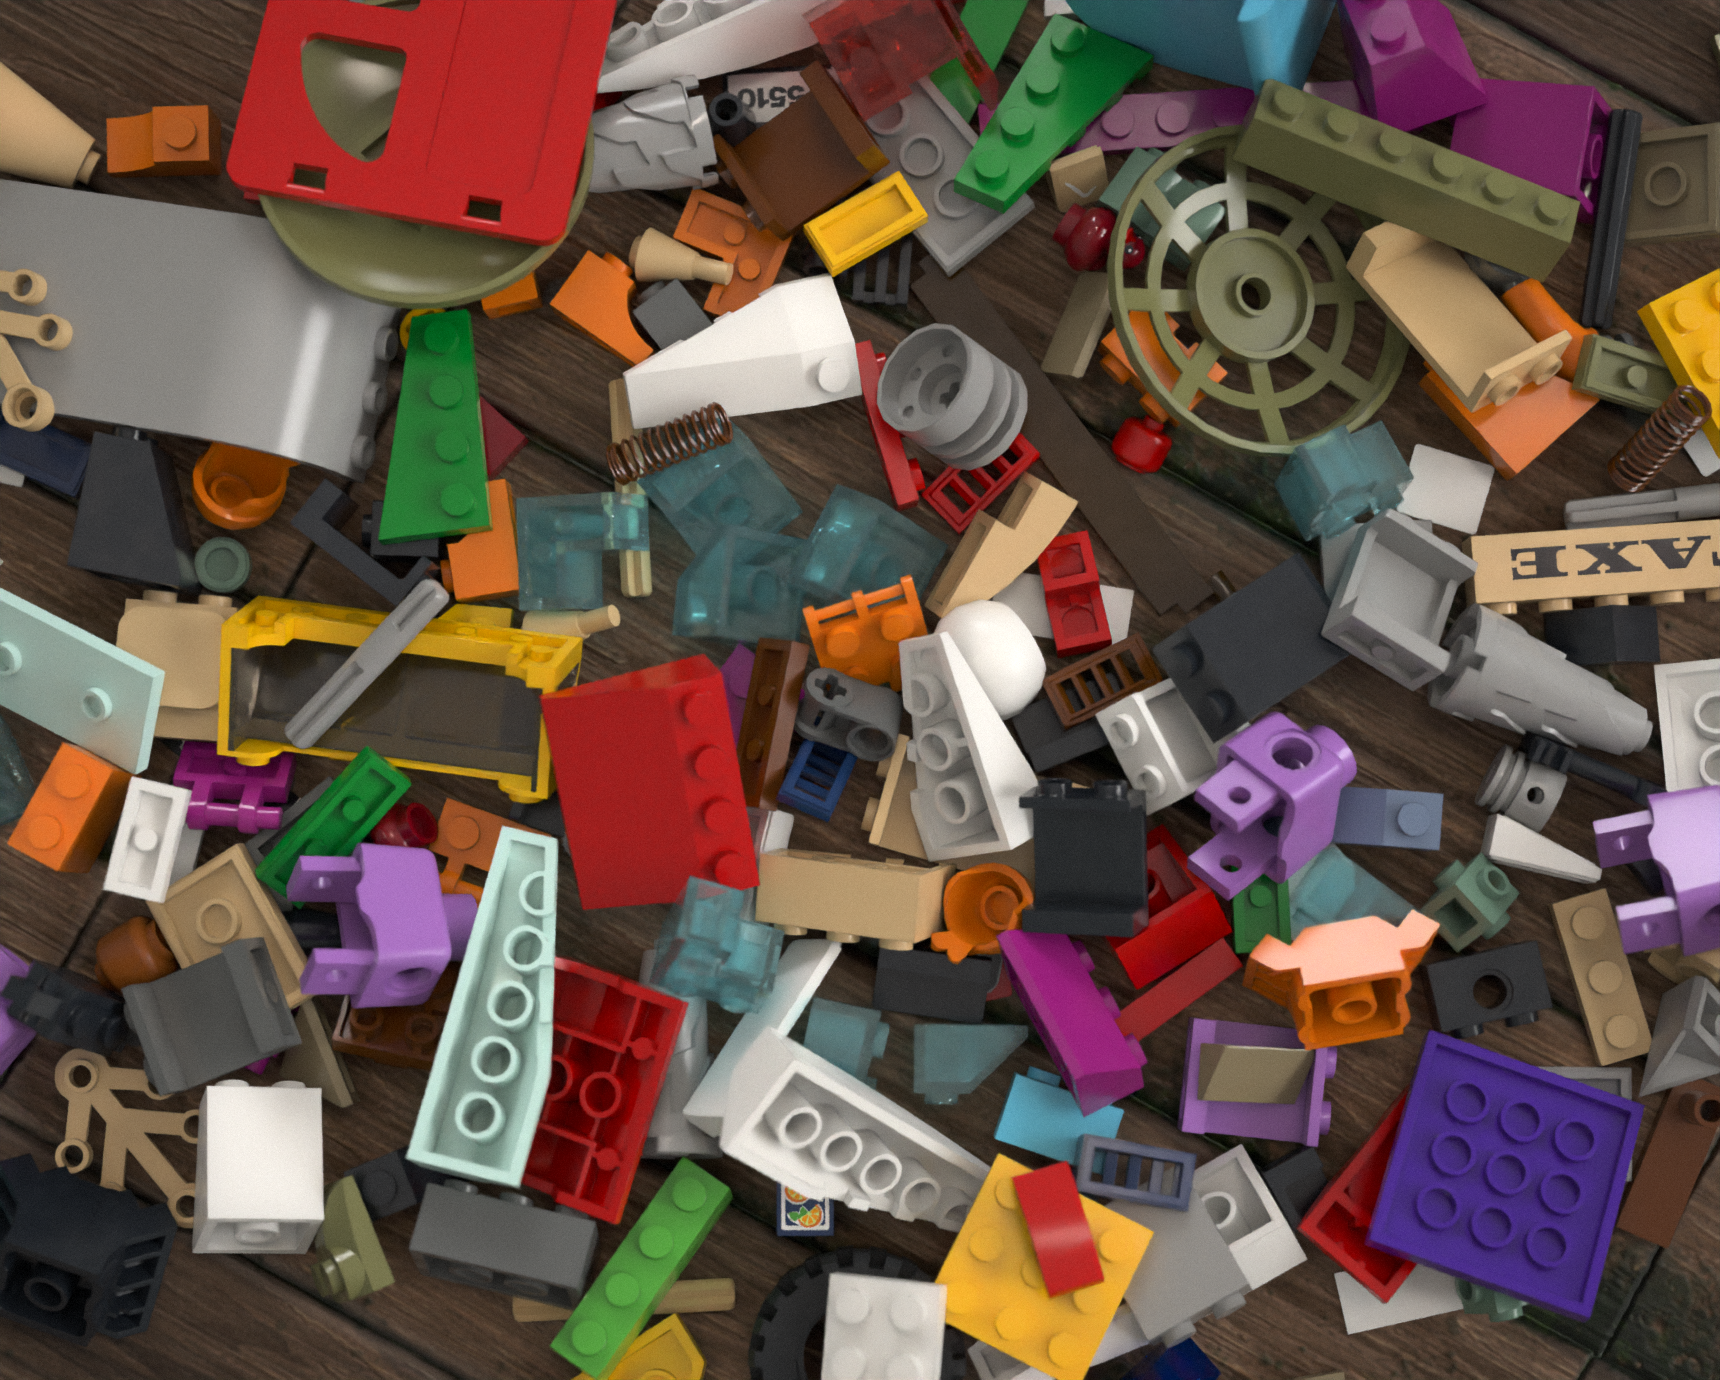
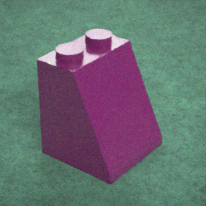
[1337,0,1488,132]
[1447,78,1612,225]

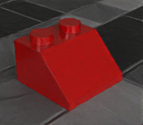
[1101,824,1233,990]

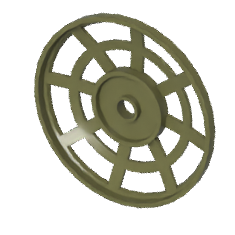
[1107,124,1410,457]

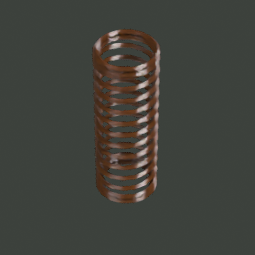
[1607,385,1713,493]
[605,402,733,486]

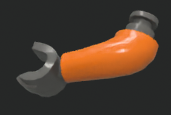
[1463,252,1635,383]

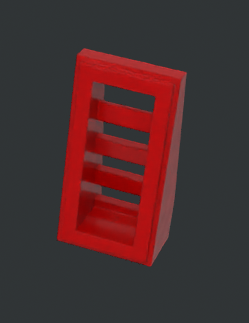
[921,432,1040,535]

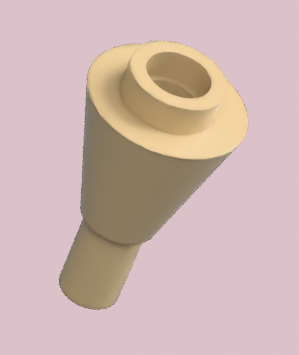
[629,227,733,285]
[520,605,620,641]

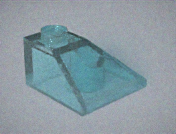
[672,523,810,647]

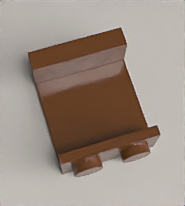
[712,60,891,241]

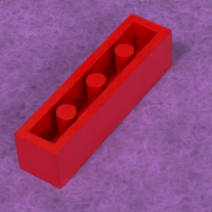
[1115,938,1243,1042]

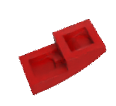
[1036,530,1112,658]
[1012,1161,1105,1299]

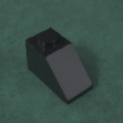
[343,1144,470,1222]

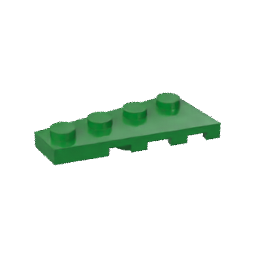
[954,13,1154,214]
[378,309,493,545]

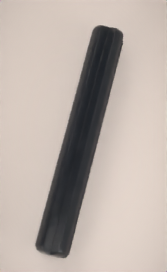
[1578,109,1643,330]

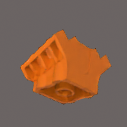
[1242,910,1441,1051]

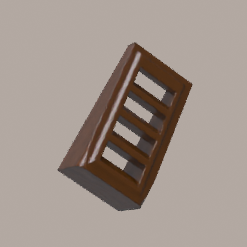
[1041,632,1164,733]

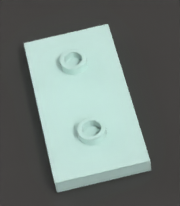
[0,588,165,775]

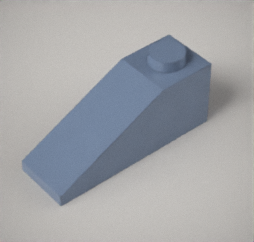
[1263,787,1443,852]

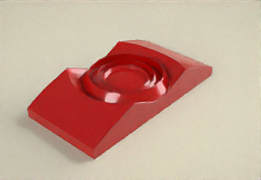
[1296,1081,1417,1304]

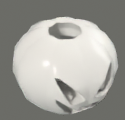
[934,600,1046,721]

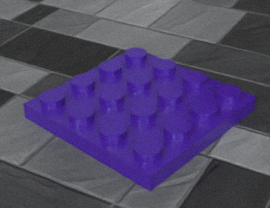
[1364,1029,1645,1323]

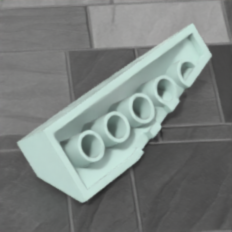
[406,826,559,1188]

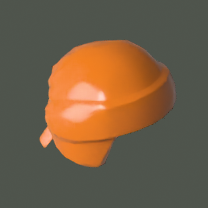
[190,442,301,530]
[931,863,1036,964]

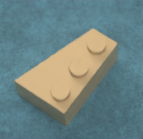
[755,848,957,950]

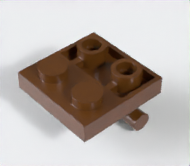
[332,961,462,1071]

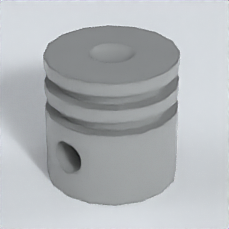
[1475,744,1567,833]

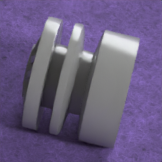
[877,323,1028,470]

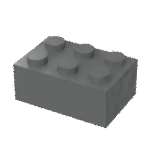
[409,1179,602,1311]

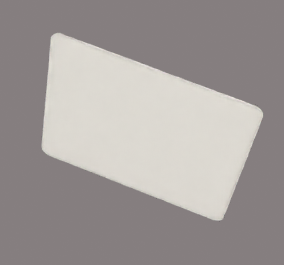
[1397,444,1495,534]

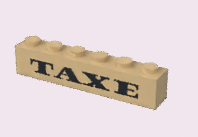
[1462,519,1720,616]

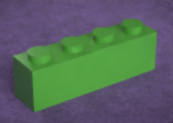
[550,1156,733,1380]

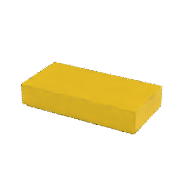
[804,171,928,277]

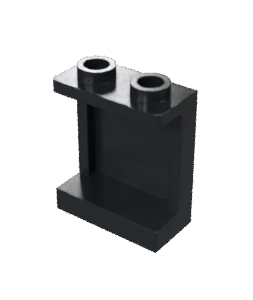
[290,478,444,607]

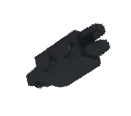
[0,958,129,1057]

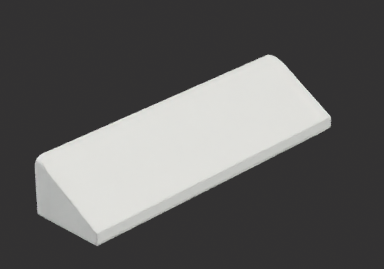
[682,939,842,1138]

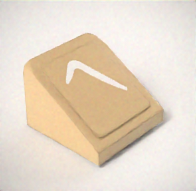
[1046,145,1109,212]

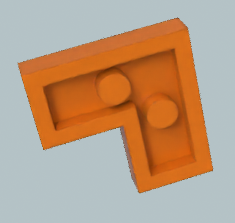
[672,189,797,318]

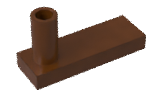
[736,637,828,812]
[1614,1079,1720,1249]

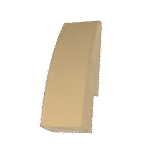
[924,471,1078,619]

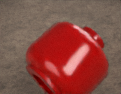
[1111,414,1172,474]

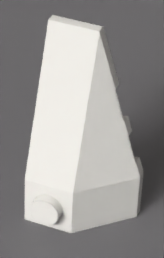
[622,273,863,429]
[899,631,1037,862]

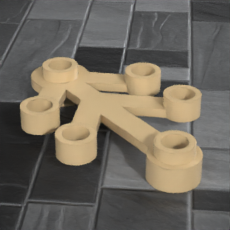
[0,268,73,432]
[55,1048,199,1228]

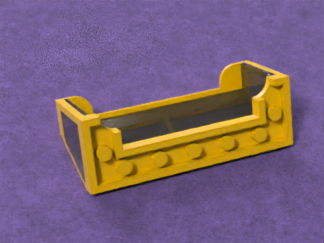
[217,595,583,803]

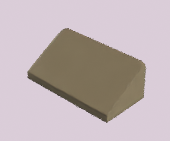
[1041,271,1111,387]
[1197,1043,1315,1104]

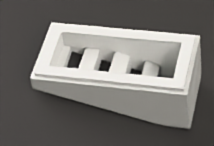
[1480,814,1602,884]

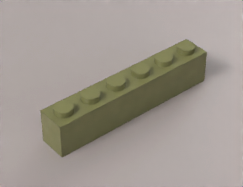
[1232,79,1580,282]

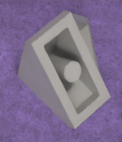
[1638,976,1720,1098]

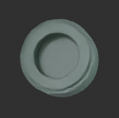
[194,537,252,594]

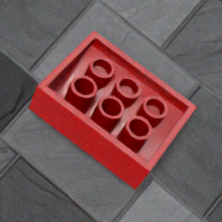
[538,654,760,910]

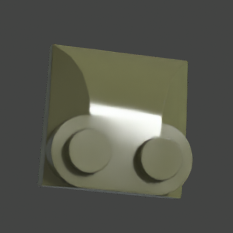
[310,1175,395,1303]

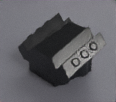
[0,1153,178,1348]

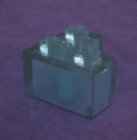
[1274,420,1414,541]
[516,492,649,611]
[649,876,785,1014]
[803,995,890,1090]

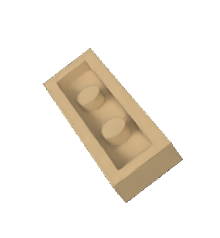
[1548,888,1652,1066]

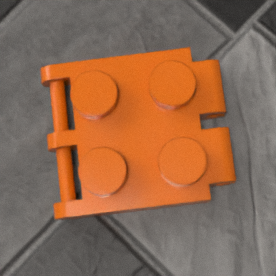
[802,574,928,692]

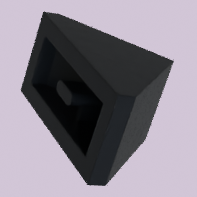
[1543,605,1660,667]

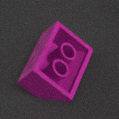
[996,929,1147,1117]

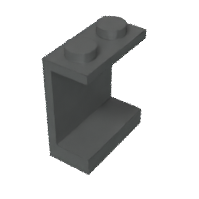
[121,937,302,1096]

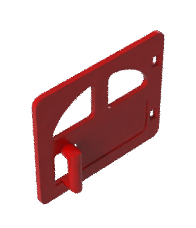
[226,0,618,246]

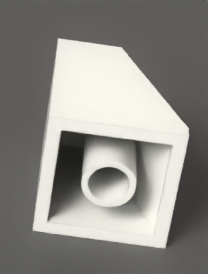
[192,1080,324,1254]

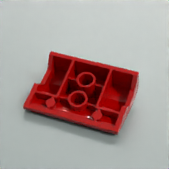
[521,954,689,1224]

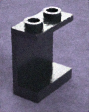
[1019,778,1149,937]

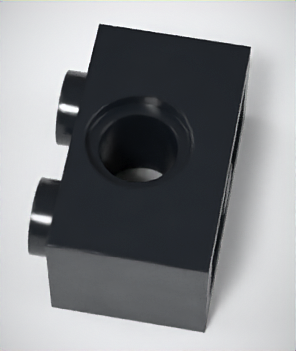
[1418,940,1553,1039]

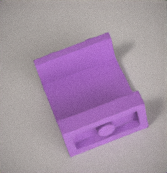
[1177,1017,1337,1147]

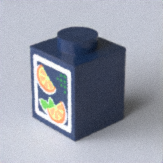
[777,1181,834,1236]

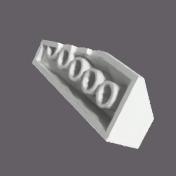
[597,0,909,93]
[719,1025,991,1233]
[968,1144,1307,1380]

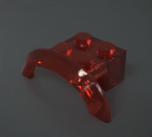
[802,0,999,121]

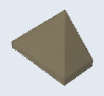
[279,997,361,1108]

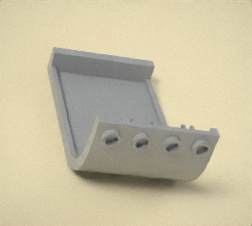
[0,179,401,483]

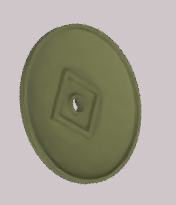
[258,0,595,309]

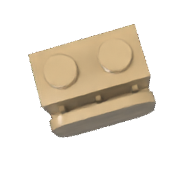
[116,590,244,743]

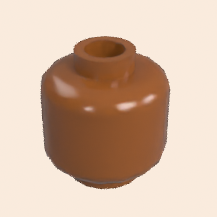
[95,915,178,996]

